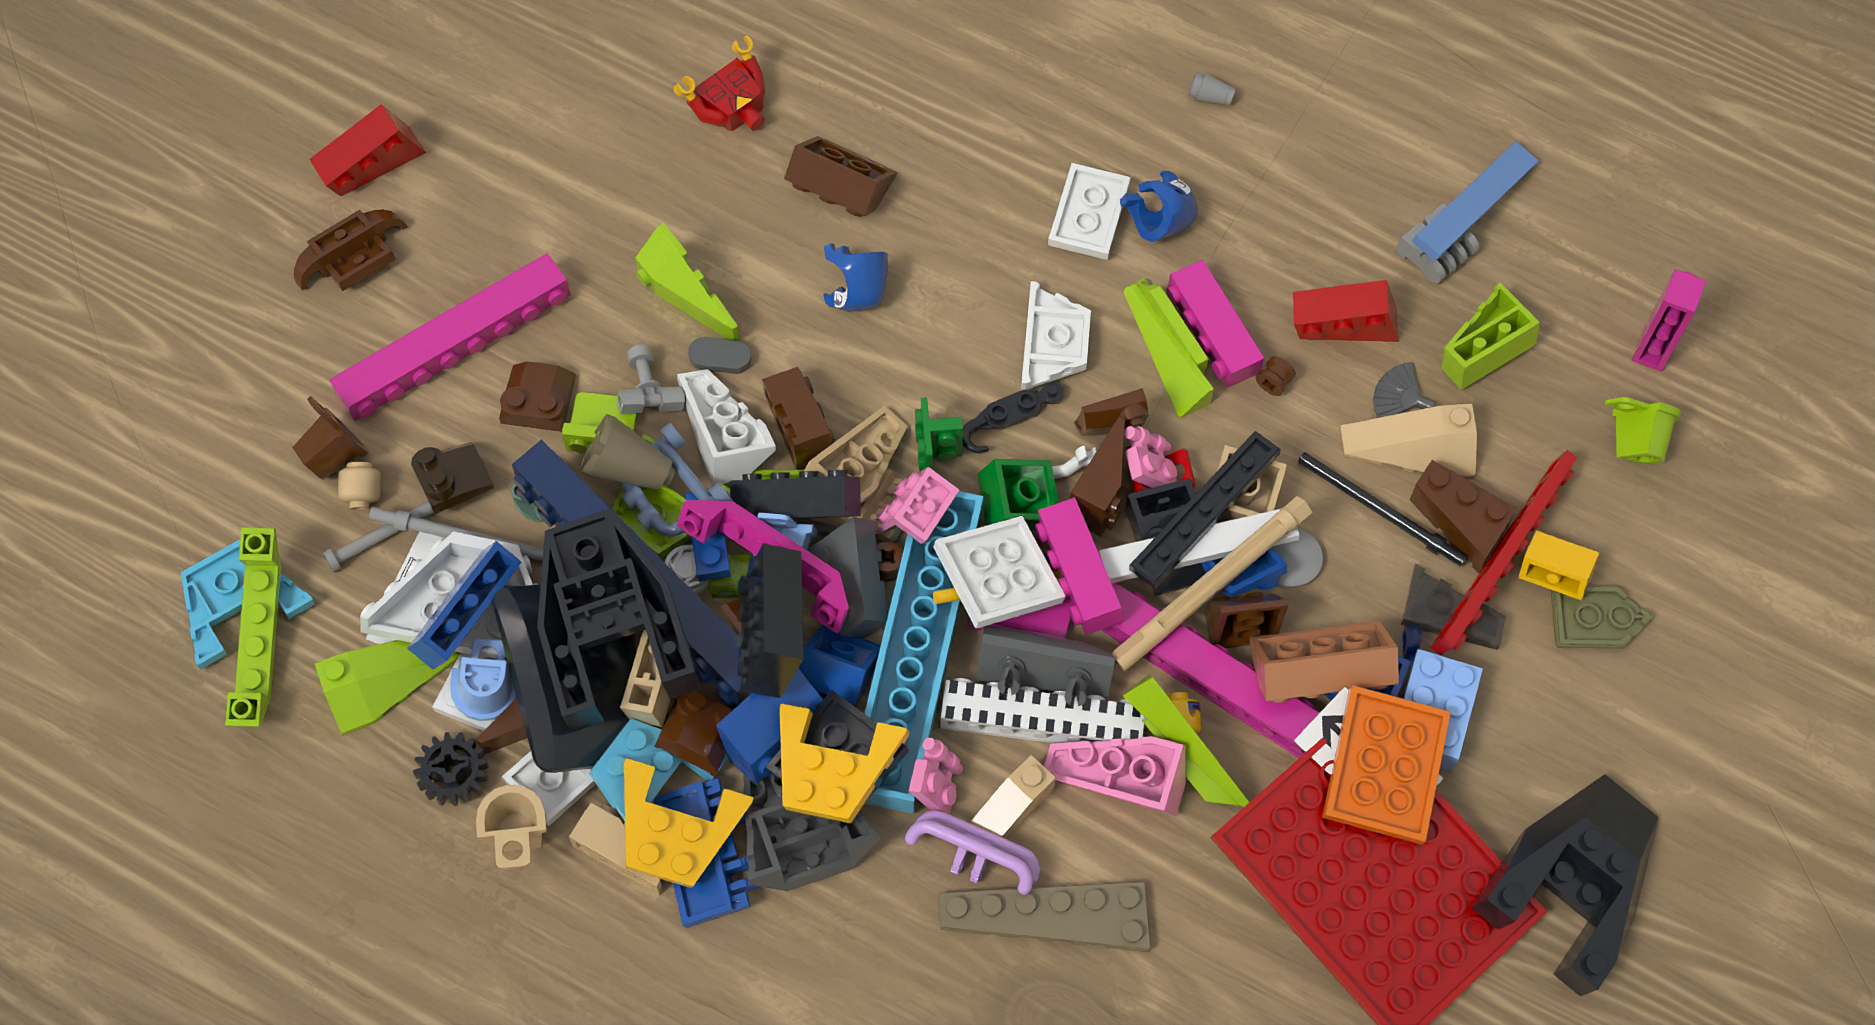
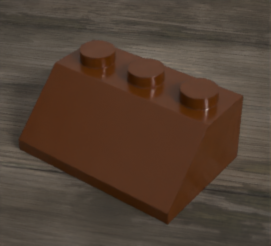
[784,136,897,217]

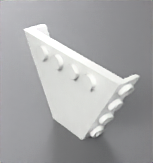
[360,532,538,661]

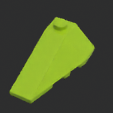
[635,222,740,341]

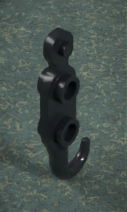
[962,382,1063,454]

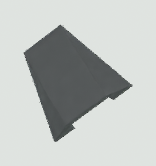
[743,774,881,891]

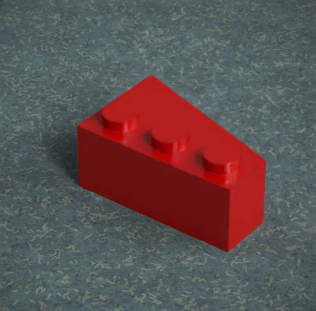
[309,104,426,197]
[1293,280,1398,342]

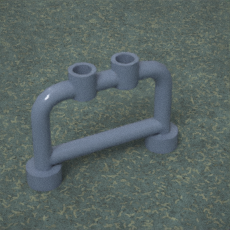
[620,423,733,537]

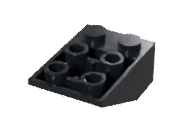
[1125,478,1206,596]

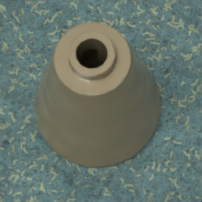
[580,414,675,490]

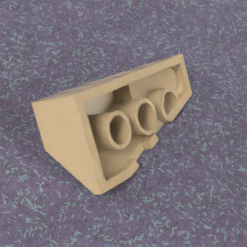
[1340,404,1477,478]
[804,405,908,503]

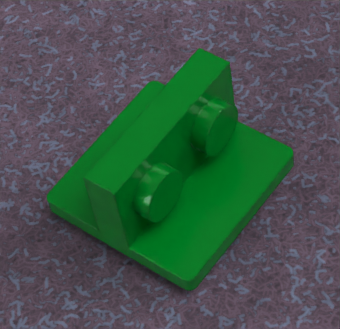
[915,397,963,471]

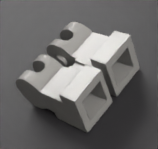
[1395,203,1479,284]

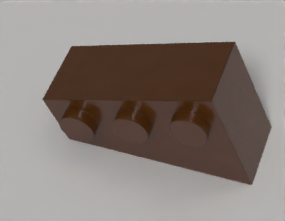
[762,367,835,470]
[1410,460,1517,574]

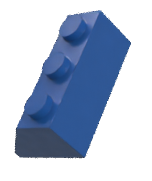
[716,668,823,784]

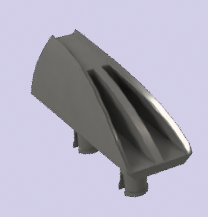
[976,624,1115,706]

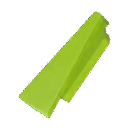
[1124,278,1214,418]
[1123,675,1249,807]

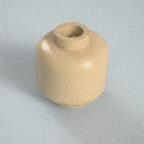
[338,462,381,510]

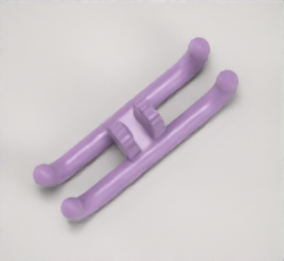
[905,810,1040,895]

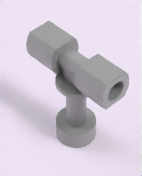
[617,344,685,414]

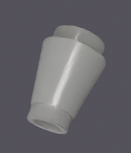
[1188,72,1235,105]

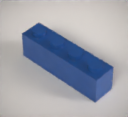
[407,541,522,669]

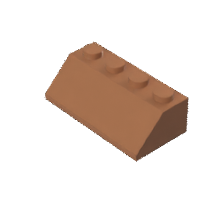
[1249,621,1399,703]

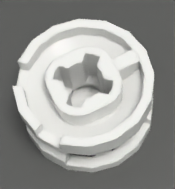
[665,545,711,595]

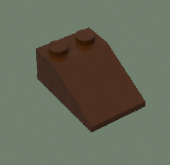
[1070,417,1125,537]
[1205,592,1288,648]

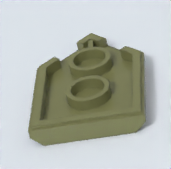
[1551,585,1654,649]

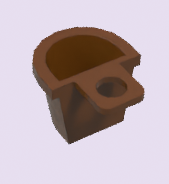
[292,396,369,480]

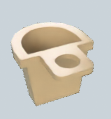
[476,784,547,870]

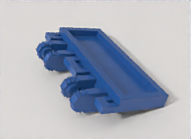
[653,778,761,928]

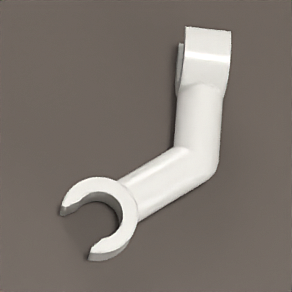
[1052,446,1097,479]

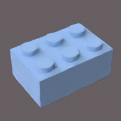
[1401,649,1483,772]

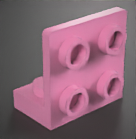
[876,467,959,544]

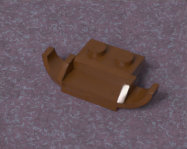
[294,209,408,291]

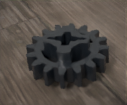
[413,732,489,806]

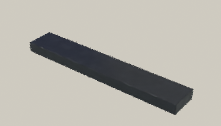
[1129,431,1281,589]

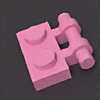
[1124,426,1177,488]
[909,737,963,814]

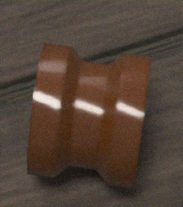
[1256,356,1296,396]
[876,542,903,582]

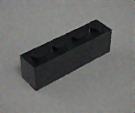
[730,470,861,519]

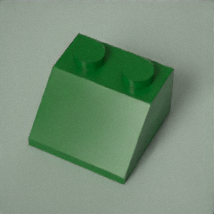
[977,459,1059,530]

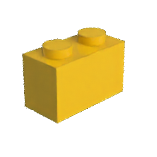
[1519,530,1599,601]

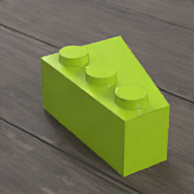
[1442,282,1540,390]

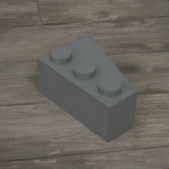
[807,517,888,639]

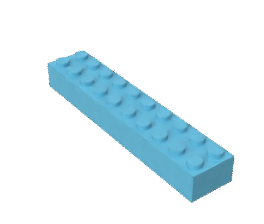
[864,491,983,814]

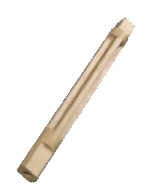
[1111,496,1313,672]

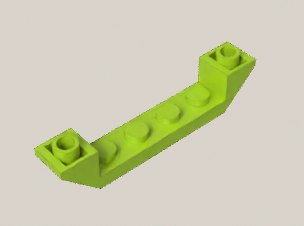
[225,527,281,727]

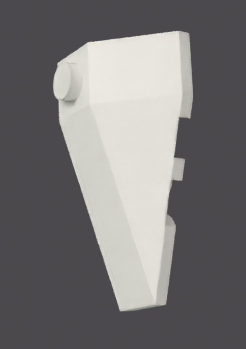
[677,369,776,486]

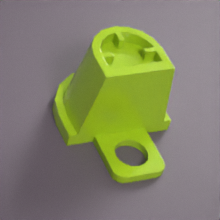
[1604,397,1681,464]

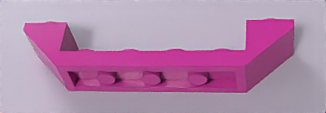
[677,500,849,633]

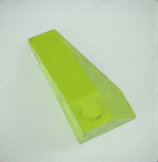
[314,640,458,736]

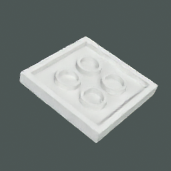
[933,516,1066,628]

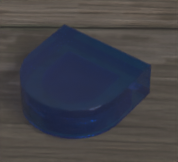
[1402,624,1421,662]

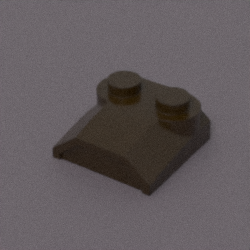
[411,442,494,514]

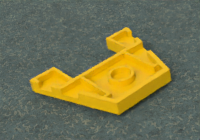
[780,704,909,823]
[623,758,754,888]

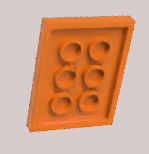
[1322,685,1451,845]

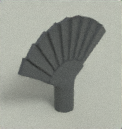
[1373,362,1437,418]

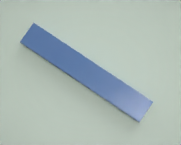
[1412,141,1539,261]

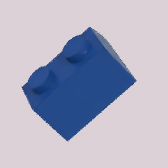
[799,624,881,705]

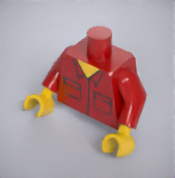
[674,36,766,131]

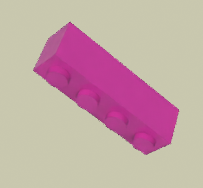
[1166,259,1265,388]
[1631,269,1706,371]
[1035,497,1123,635]

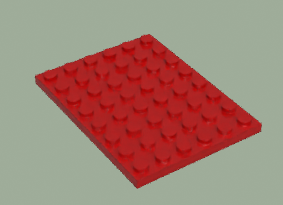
[1210,738,1548,1025]

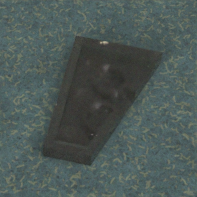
[1401,563,1506,650]

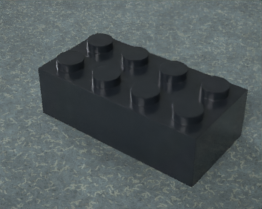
[737,543,803,698]

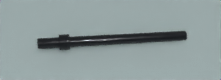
[1298,452,1468,567]

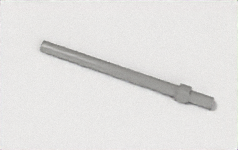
[369,507,544,562]

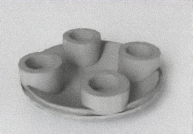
[1272,528,1323,590]

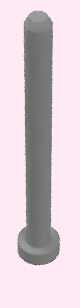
[322,501,434,572]

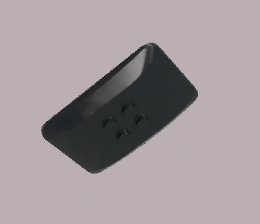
[492,584,656,773]

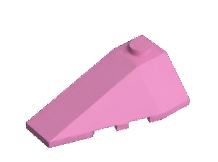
[1044,736,1186,816]

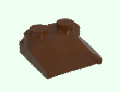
[499,361,576,432]
[1074,388,1149,437]
[654,691,733,777]

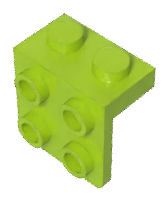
[562,392,638,453]

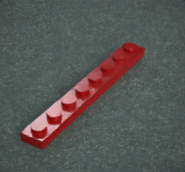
[1430,450,1577,656]

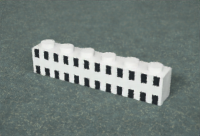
[940,678,1145,743]

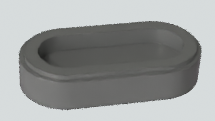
[688,337,751,374]

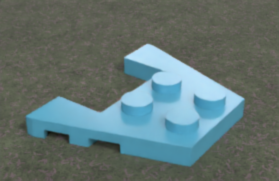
[181,540,315,670]
[589,718,728,821]

